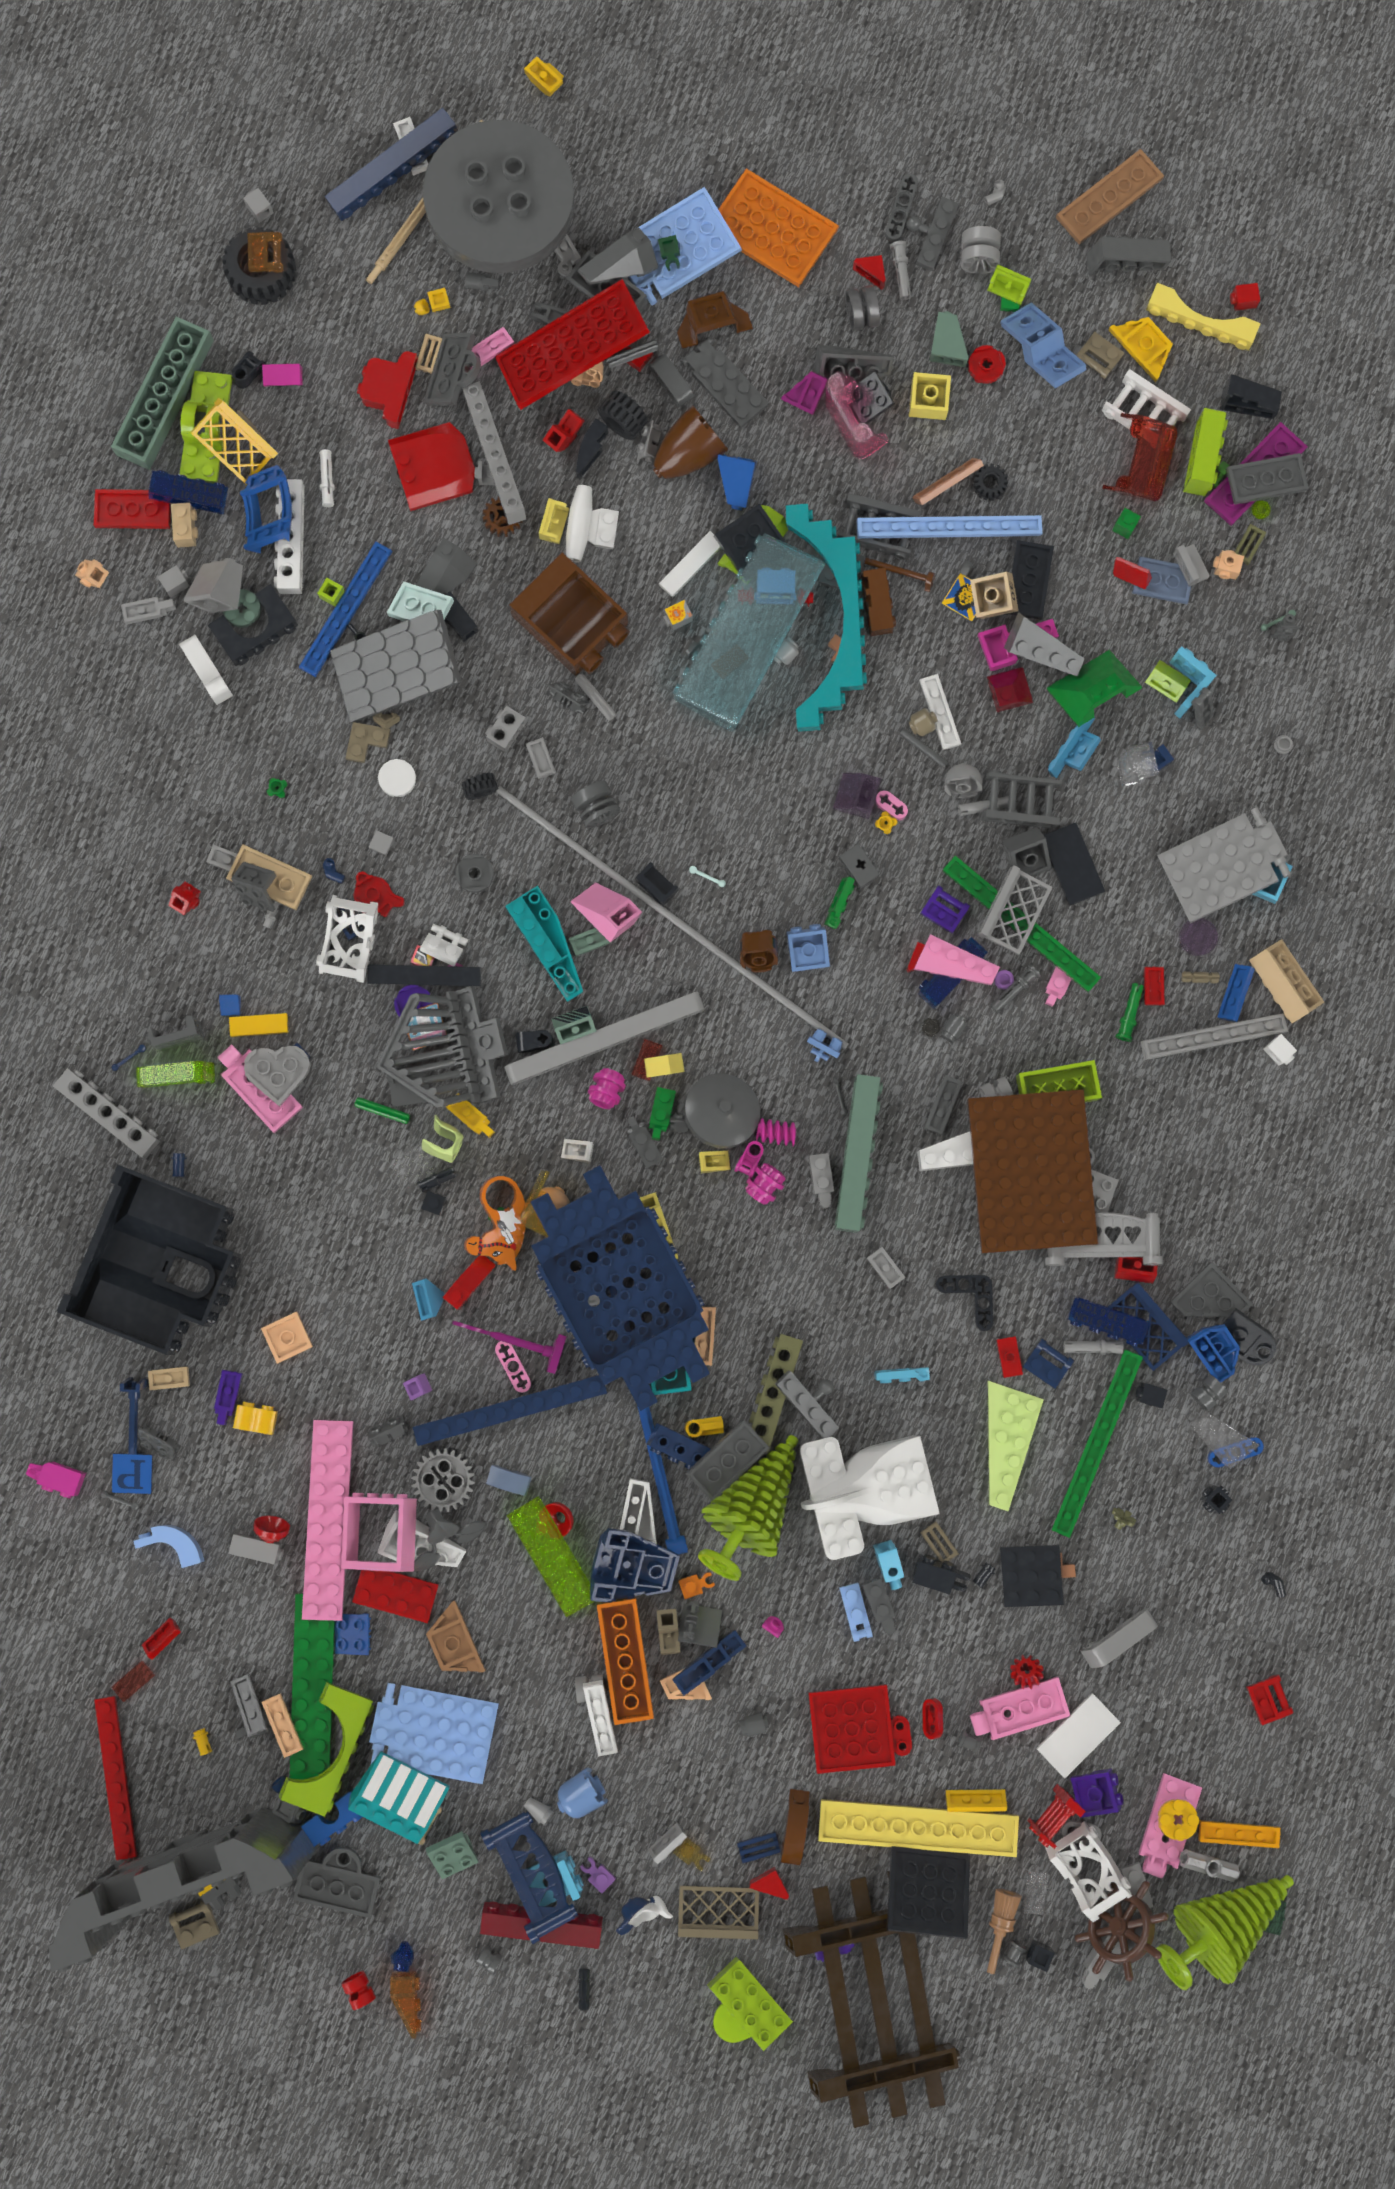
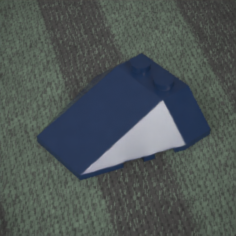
[590,1528,680,1603]

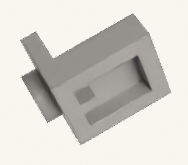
[475,461,495,485]

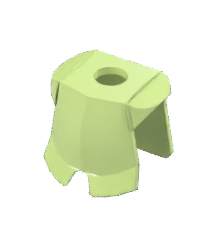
[422,1115,464,1163]

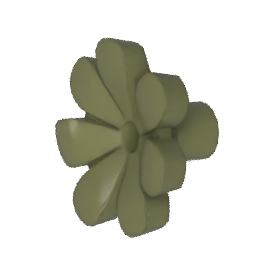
[1112,1508,1136,1530]

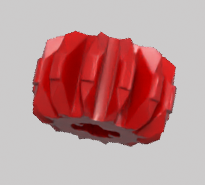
[1010,1655,1044,1690]

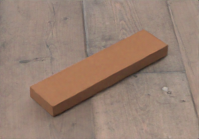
[912,458,984,505]

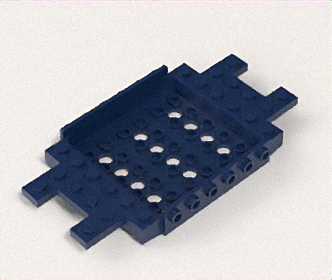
[531,1165,710,1411]

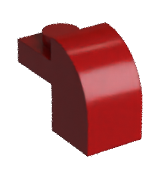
[543,409,585,452]

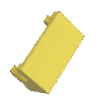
[539,498,569,544]

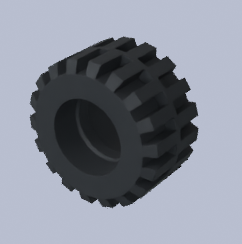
[598,390,648,440]

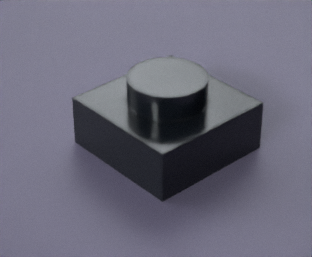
[421,1191,446,1216]

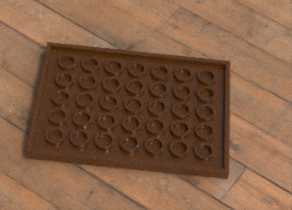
[967,1089,1098,1253]

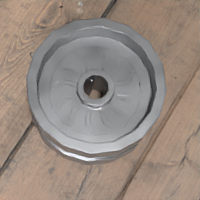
[845,285,880,331]

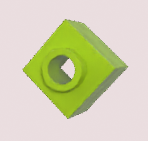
[317,578,345,607]

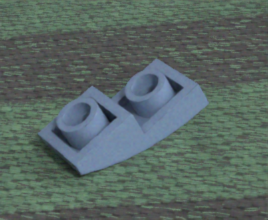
[486,1465,532,1496]

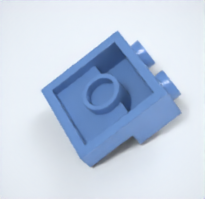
[787,924,830,972]

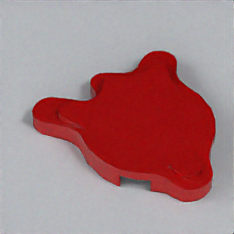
[353,871,405,917]

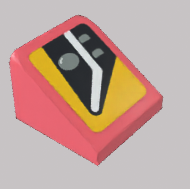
[411,945,435,966]

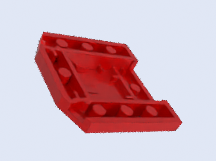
[388,422,475,511]

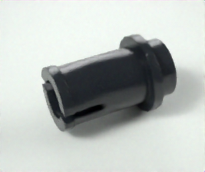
[973,1562,996,1589]

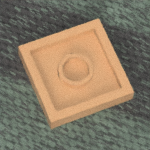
[261,1312,313,1364]

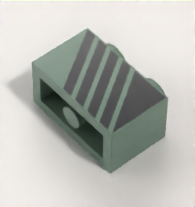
[552,1006,596,1044]

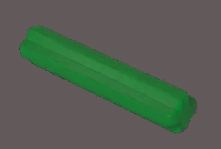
[354,1097,410,1124]

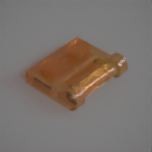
[248,232,283,273]

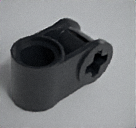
[231,351,266,389]
[515,1030,553,1053]

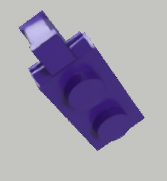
[214,1370,243,1425]

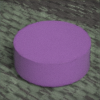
[994,970,1014,990]

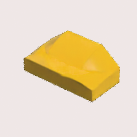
[524,56,564,96]

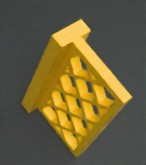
[190,398,278,485]

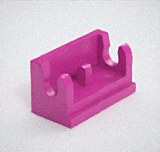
[262,364,303,387]

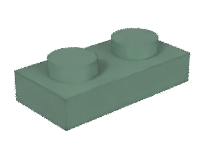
[569,928,611,957]

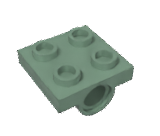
[426,1831,479,1879]

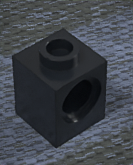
[1135,1383,1168,1409]
[1025,1939,1055,1972]

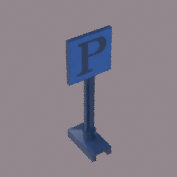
[112,1377,153,1494]

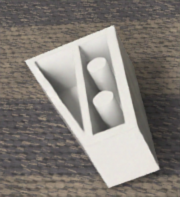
[620,1478,657,1544]

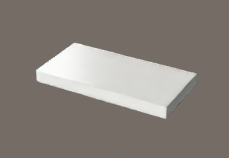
[1036,1693,1121,1778]

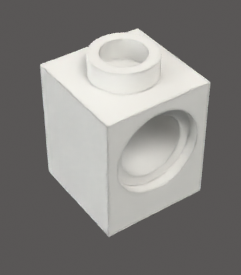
[1263,1034,1297,1065]

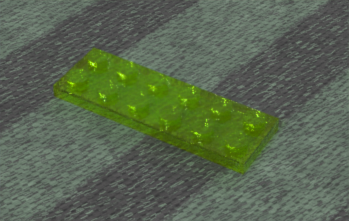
[506,1496,595,1618]

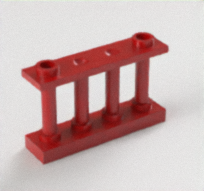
[1027,1784,1086,1849]

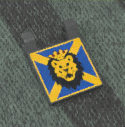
[940,561,976,623]

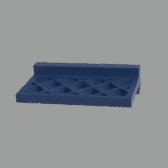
[1102,1281,1189,1371]

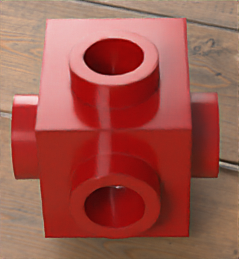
[168,881,201,915]

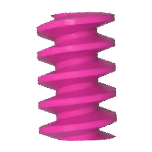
[756,1118,796,1147]

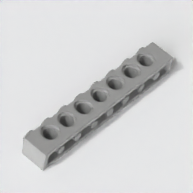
[462,381,526,525]

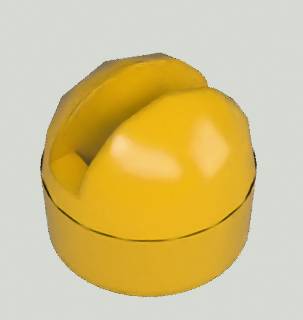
[414,299,430,315]

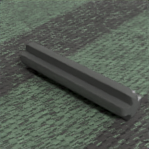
[606,339,659,369]

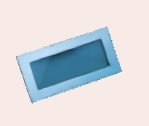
[412,1279,445,1321]

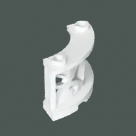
[316,895,378,983]
[1045,1821,1132,1922]

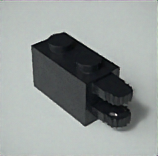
[912,1554,971,1595]

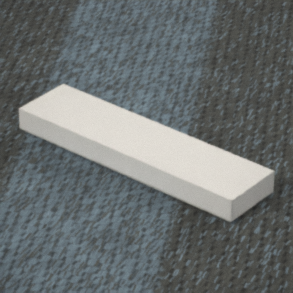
[659,531,721,598]
[919,674,961,750]
[583,1680,618,1756]

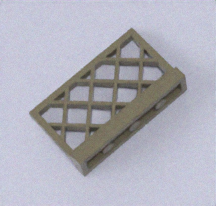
[678,1886,759,1939]

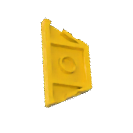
[1109,317,1173,382]

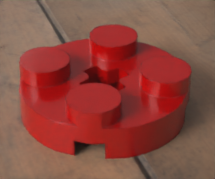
[968,345,1006,384]

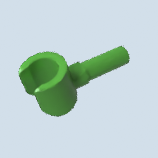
[1213,461,1229,488]

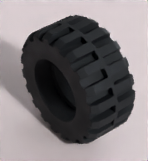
[222,227,297,305]

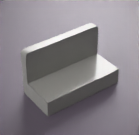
[1173,544,1209,587]

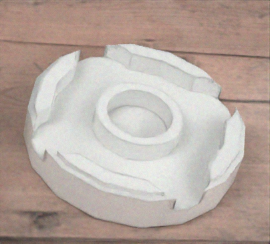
[378,759,416,797]

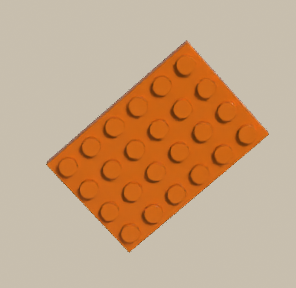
[718,168,839,288]

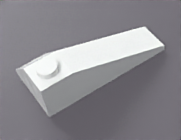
[378,1510,466,1567]

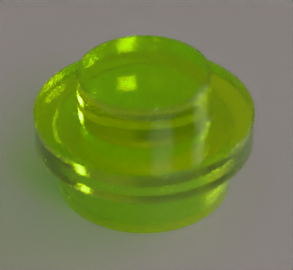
[1252,500,1271,519]

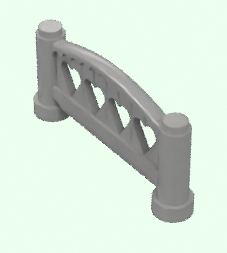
[1045,1212,1163,1266]

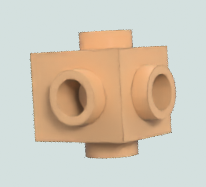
[1213,550,1244,580]
[75,559,109,588]

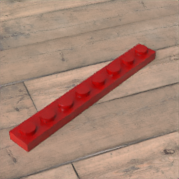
[94,1696,137,1860]

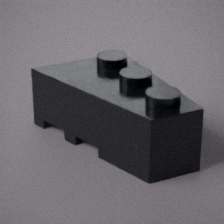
[1219,374,1282,420]

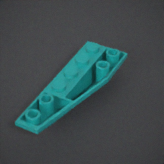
[505,886,583,1002]

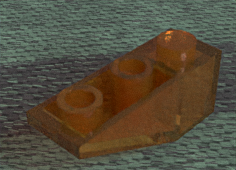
[390,1971,421,2039]

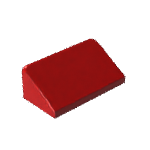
[1113,557,1152,589]

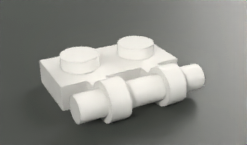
[420,924,468,966]

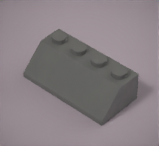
[566,250,648,312]

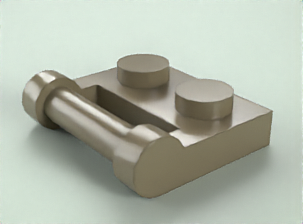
[1076,332,1124,379]
[169,1901,220,1950]

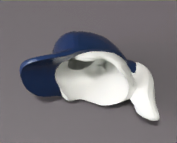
[616,1896,673,1935]

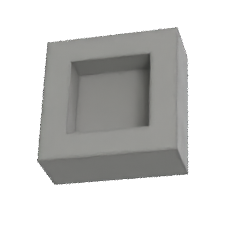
[369,830,394,856]

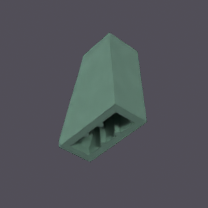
[929,311,968,367]

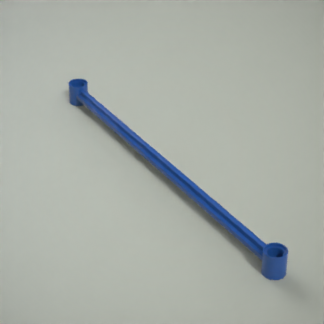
[597,1249,688,1555]

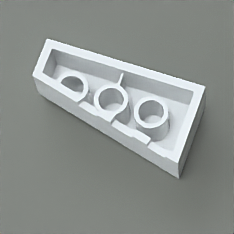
[917,1131,973,1171]

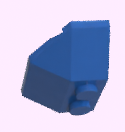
[1186,1324,1240,1383]

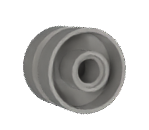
[961,226,1001,274]

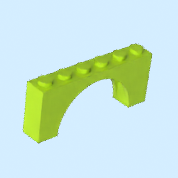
[278,1682,374,1817]

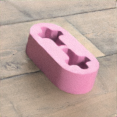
[875,791,908,821]

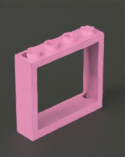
[341,1493,417,1572]

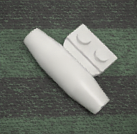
[566,485,619,563]

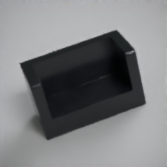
[635,862,679,906]

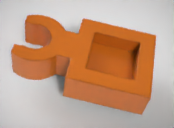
[678,1572,715,1599]

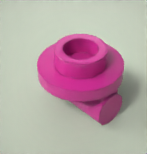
[761,1616,784,1638]

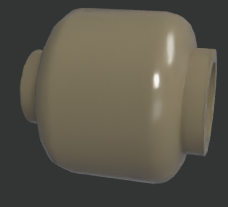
[909,708,938,736]

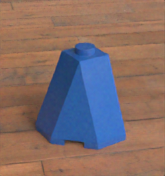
[717,454,757,510]

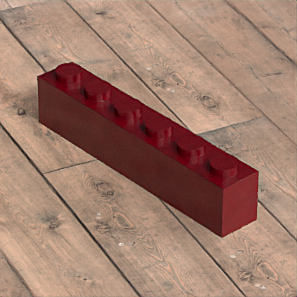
[480,1901,603,1949]

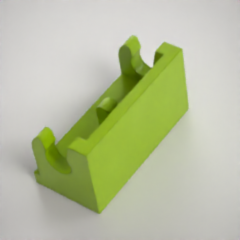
[987,265,1031,305]

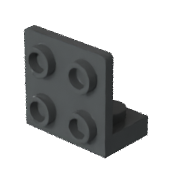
[231,862,277,912]

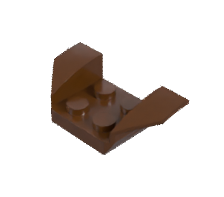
[677,291,753,349]

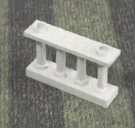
[1102,369,1191,451]

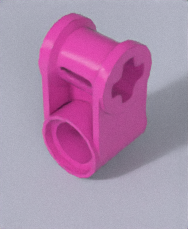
[734,1141,764,1179]

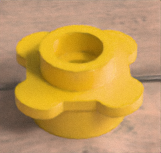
[875,811,898,834]

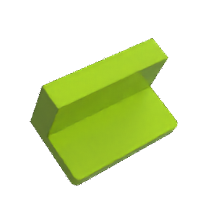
[1145,660,1191,703]

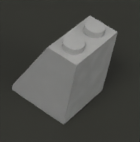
[184,558,243,613]

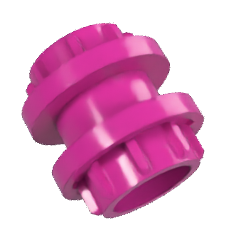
[588,1068,626,1109]
[746,1163,786,1205]

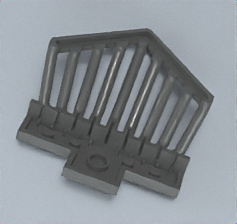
[377,986,508,1108]

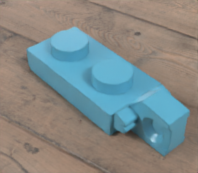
[874,1367,930,1383]

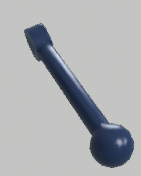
[111,1045,146,1071]

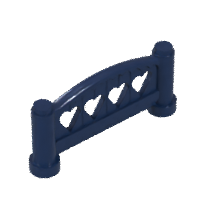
[480,1812,578,1944]

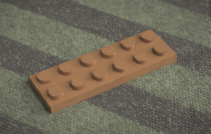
[1056,149,1164,245]

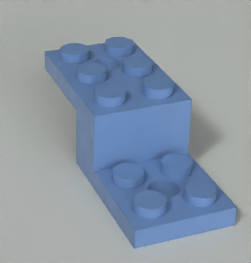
[1001,302,1086,388]

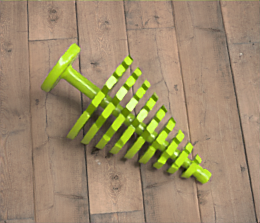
[698,1435,799,1581]
[1156,1875,1294,1991]

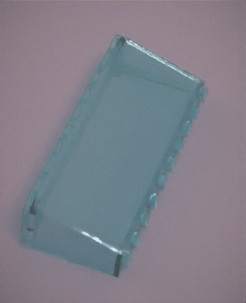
[672,533,826,732]

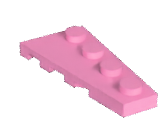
[914,934,1000,985]

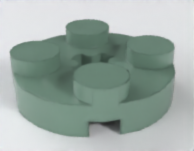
[223,589,261,628]

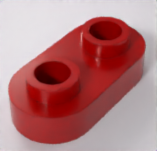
[922,1698,943,1740]
[891,1715,912,1756]

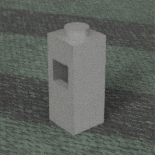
[228,1533,284,1564]

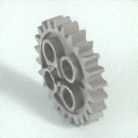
[411,1448,475,1512]

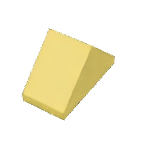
[644,1053,684,1078]
[699,1151,731,1174]

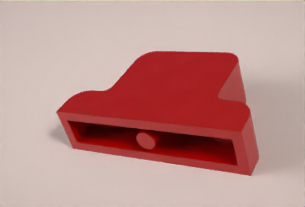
[357,351,418,429]

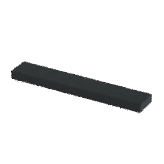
[367,964,481,986]

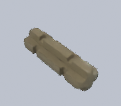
[1181,971,1220,983]

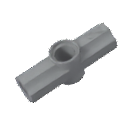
[1179,1849,1240,1882]

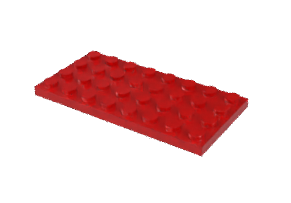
[495,279,650,410]

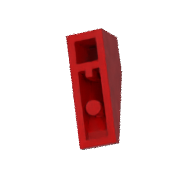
[442,1255,496,1310]

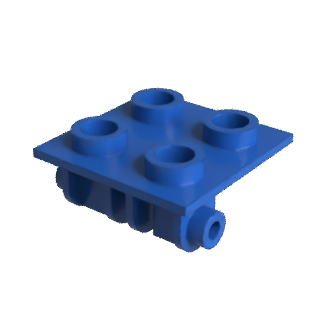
[335,1613,371,1655]

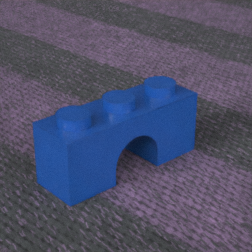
[301,1789,362,1847]

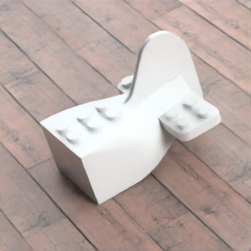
[800,1435,940,1560]

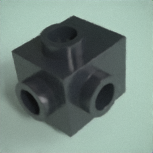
[1200,1485,1232,1514]

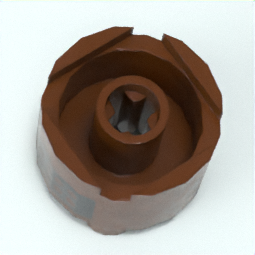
[740,930,778,972]

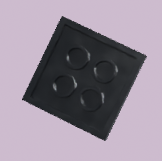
[713,504,792,583]
[1000,1545,1064,1607]

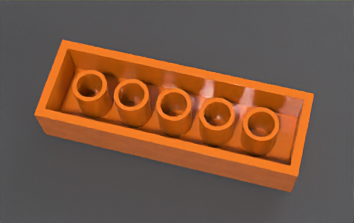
[597,1597,654,1725]

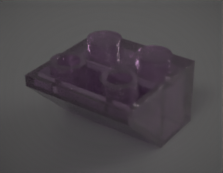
[833,773,881,819]

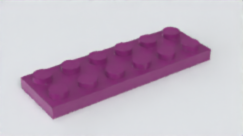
[1204,422,1308,526]

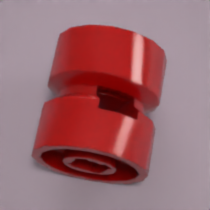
[341,1971,376,2010]

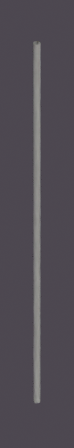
[496,786,849,1050]

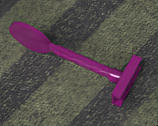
[452,1320,567,1374]

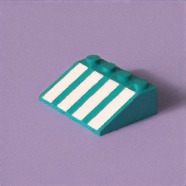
[348,1751,450,1844]

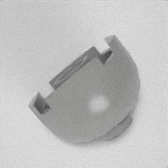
[944,763,982,799]

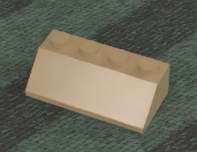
[1249,939,1324,1023]

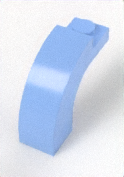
[134,1525,204,1568]

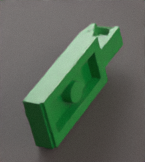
[824,877,855,929]
[649,1087,676,1141]

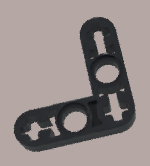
[935,1275,993,1331]

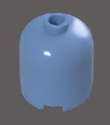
[557,1767,608,1818]

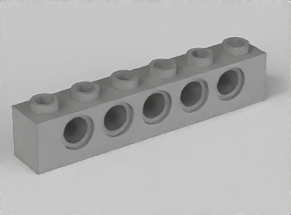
[53,1068,160,1159]

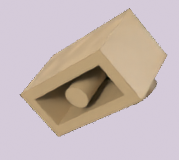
[171,503,198,548]

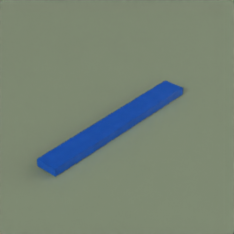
[299,542,392,678]

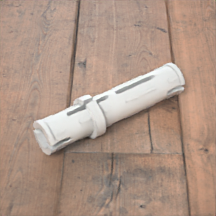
[319,450,335,507]

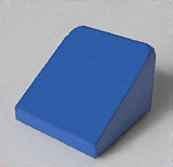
[219,995,241,1016]

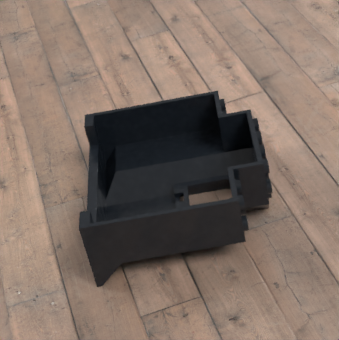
[56,1164,242,1355]

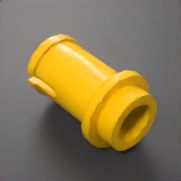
[193,1728,212,1756]

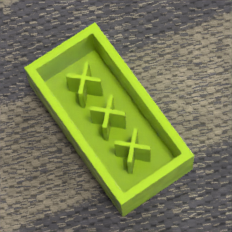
[1183,408,1228,496]
[1016,1060,1102,1103]
[707,1957,793,2051]

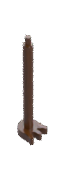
[864,558,935,592]

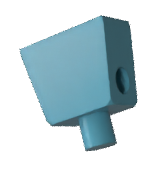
[873,1540,904,1590]

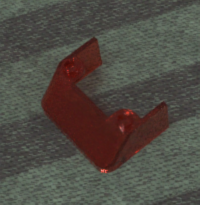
[1102,413,1177,501]

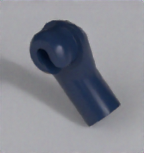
[323,858,345,884]

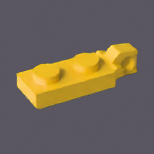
[446,1093,495,1138]

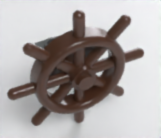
[1074,1881,1169,1982]

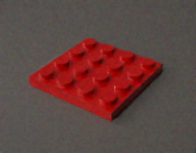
[808,1684,896,1774]

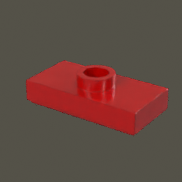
[1144,967,1165,1006]
[996,1336,1023,1378]
[142,1617,181,1660]

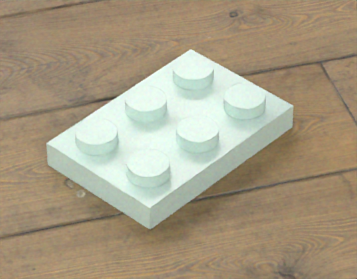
[387,581,454,621]

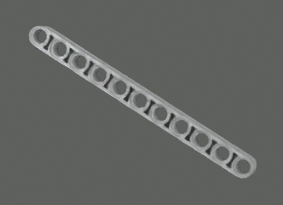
[504,992,705,1085]

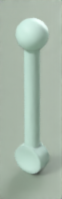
[689,866,726,887]

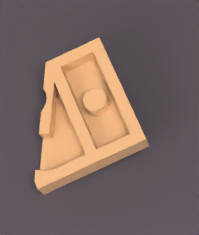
[660,1668,712,1700]

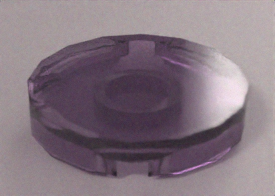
[1179,918,1218,956]

